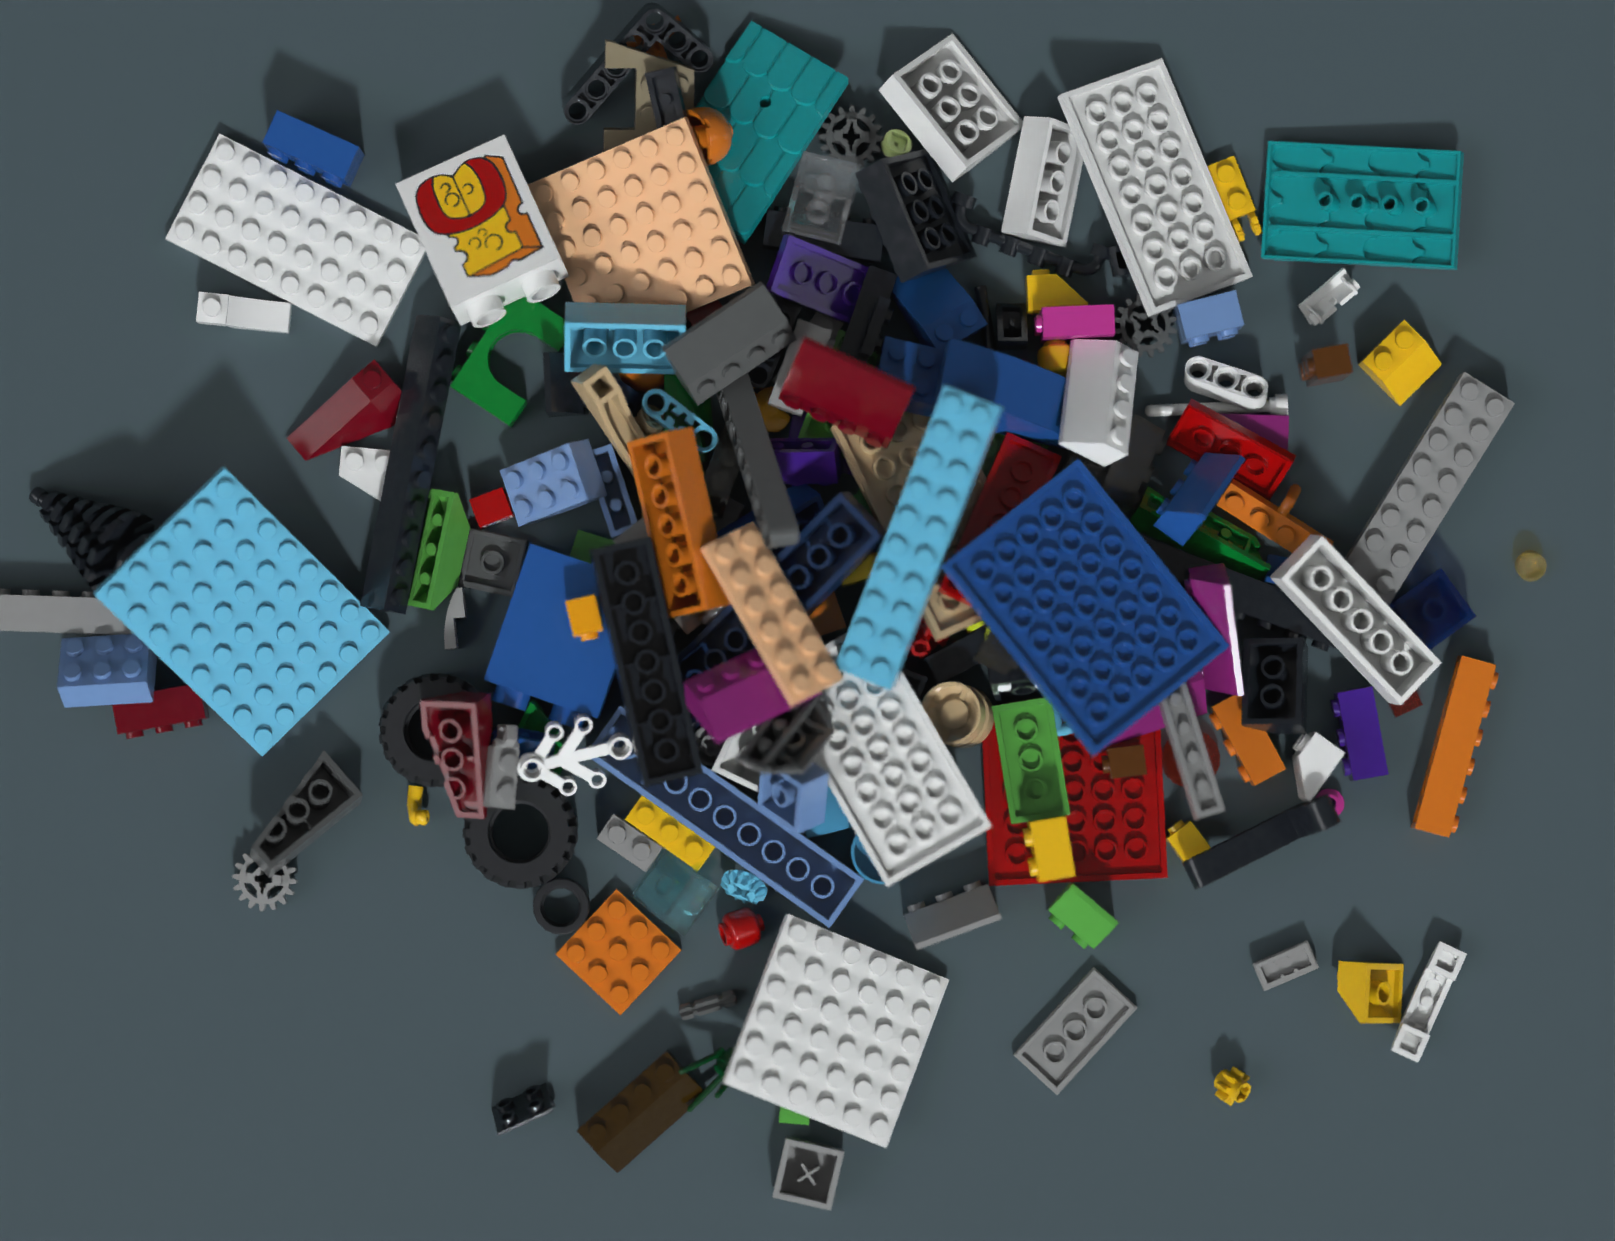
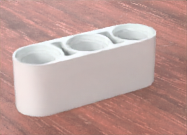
[1184,356,1268,411]

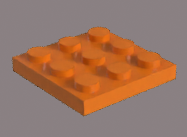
[556,889,682,1015]

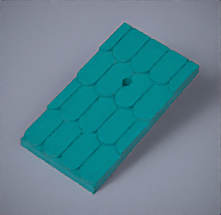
[696,21,849,245]
[1261,141,1464,270]

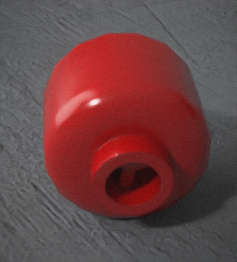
[718,907,765,950]

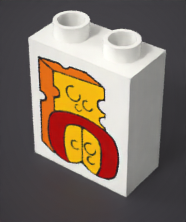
[395,135,569,328]

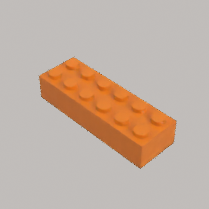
[627,427,731,618]

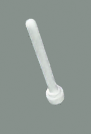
[1145,394,1288,417]

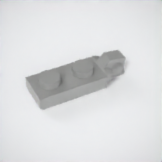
[483,724,520,809]

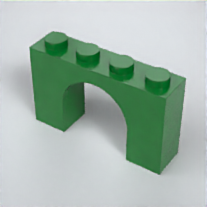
[450,296,565,427]

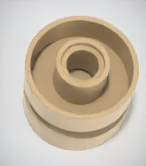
[921,682,994,748]

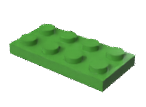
[992,697,1070,824]

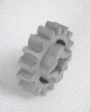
[232,853,298,911]

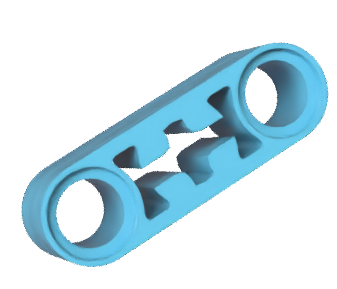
[641,389,718,453]

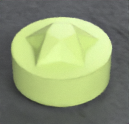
[881,129,912,158]

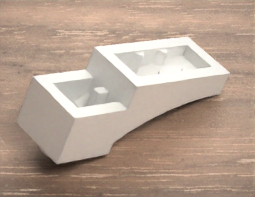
[196,292,292,334]

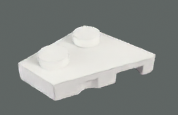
[339,446,390,501]

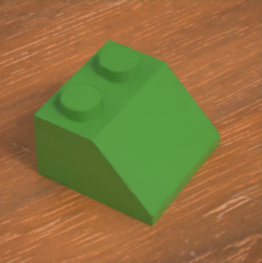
[1047,882,1119,949]

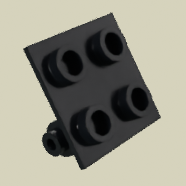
[491,1083,556,1136]

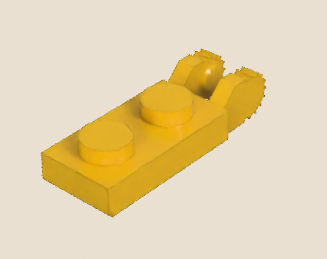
[1207,156,1262,242]

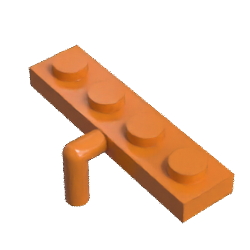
[1216,478,1334,553]

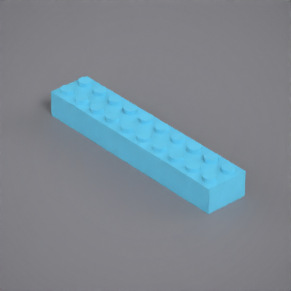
[835,384,1005,690]

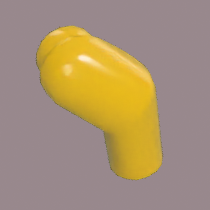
[407,785,430,826]

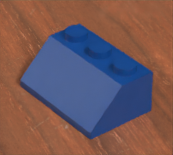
[1154,453,1245,546]

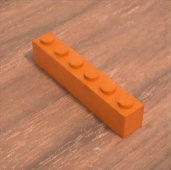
[1411,655,1499,838]

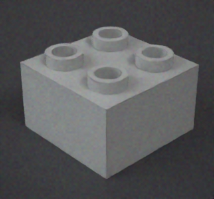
[772,1136,844,1211]

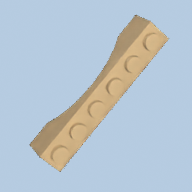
[570,364,645,478]

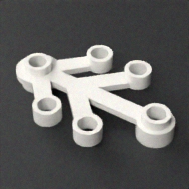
[517,714,633,796]

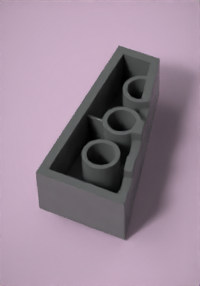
[250,751,363,878]

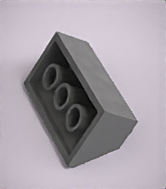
[661,281,797,405]

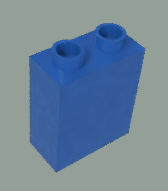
[484,543,616,728]

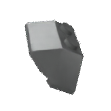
[736,690,834,774]

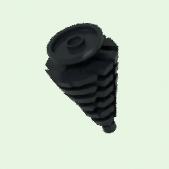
[29,487,155,590]

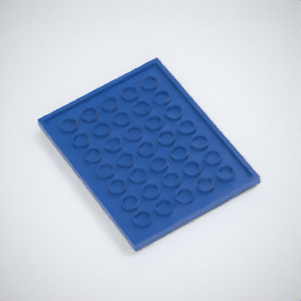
[941,459,1230,757]

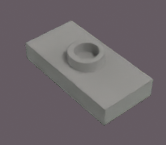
[1252,940,1319,991]

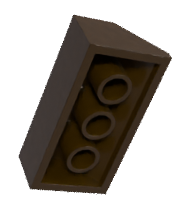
[577,1049,703,1173]

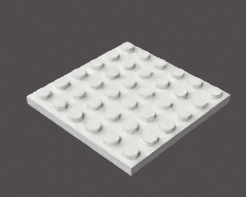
[721,914,949,1148]

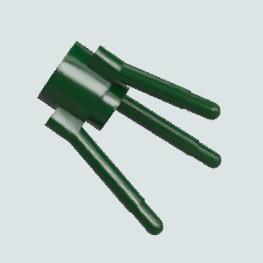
[679,1047,734,1112]

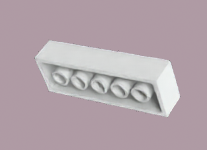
[1270,535,1442,705]

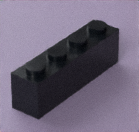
[763,206,883,265]

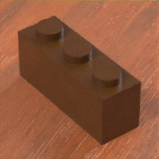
[1298,343,1353,387]

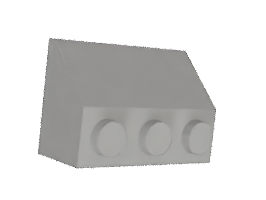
[903,880,1002,950]

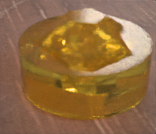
[1515,550,1547,582]

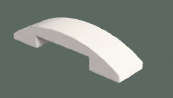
[1390,941,1467,1063]

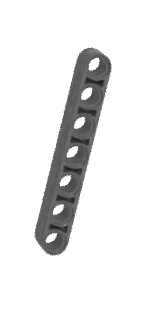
[716,372,799,549]

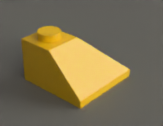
[1337,961,1404,1023]

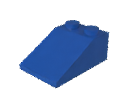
[891,268,988,350]

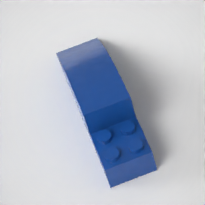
[875,336,1072,451]

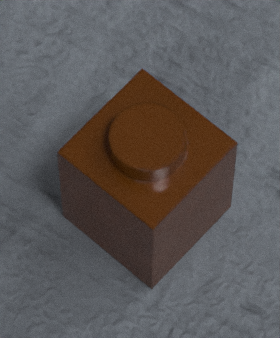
[1101,745,1147,779]

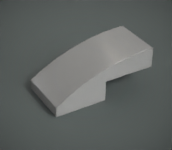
[444,587,467,650]

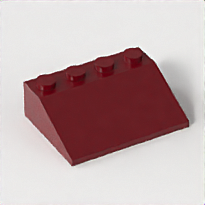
[778,336,915,449]

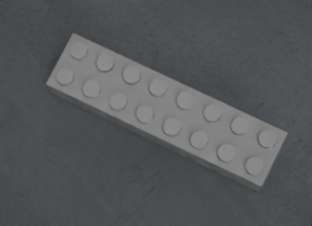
[1344,372,1515,605]

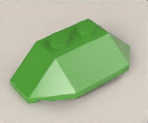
[408,488,470,610]

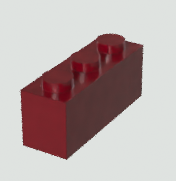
[112,685,209,739]

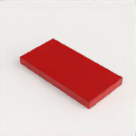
[1165,398,1297,501]

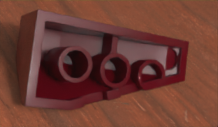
[287,359,402,461]
[420,692,492,819]

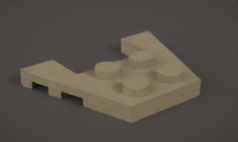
[603,39,695,152]

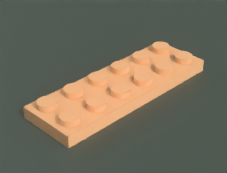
[701,521,843,707]

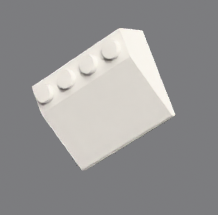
[879,33,1023,182]

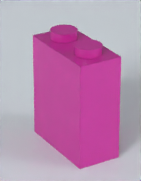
[1034,304,1115,343]

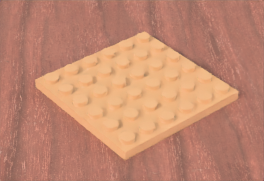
[528,117,755,313]

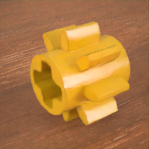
[1214,1066,1251,1106]

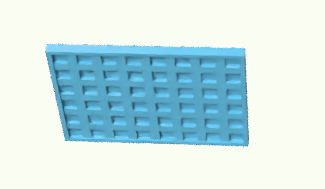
[93,466,390,756]

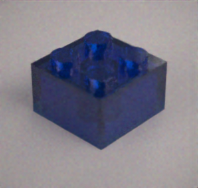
[1389,568,1476,650]

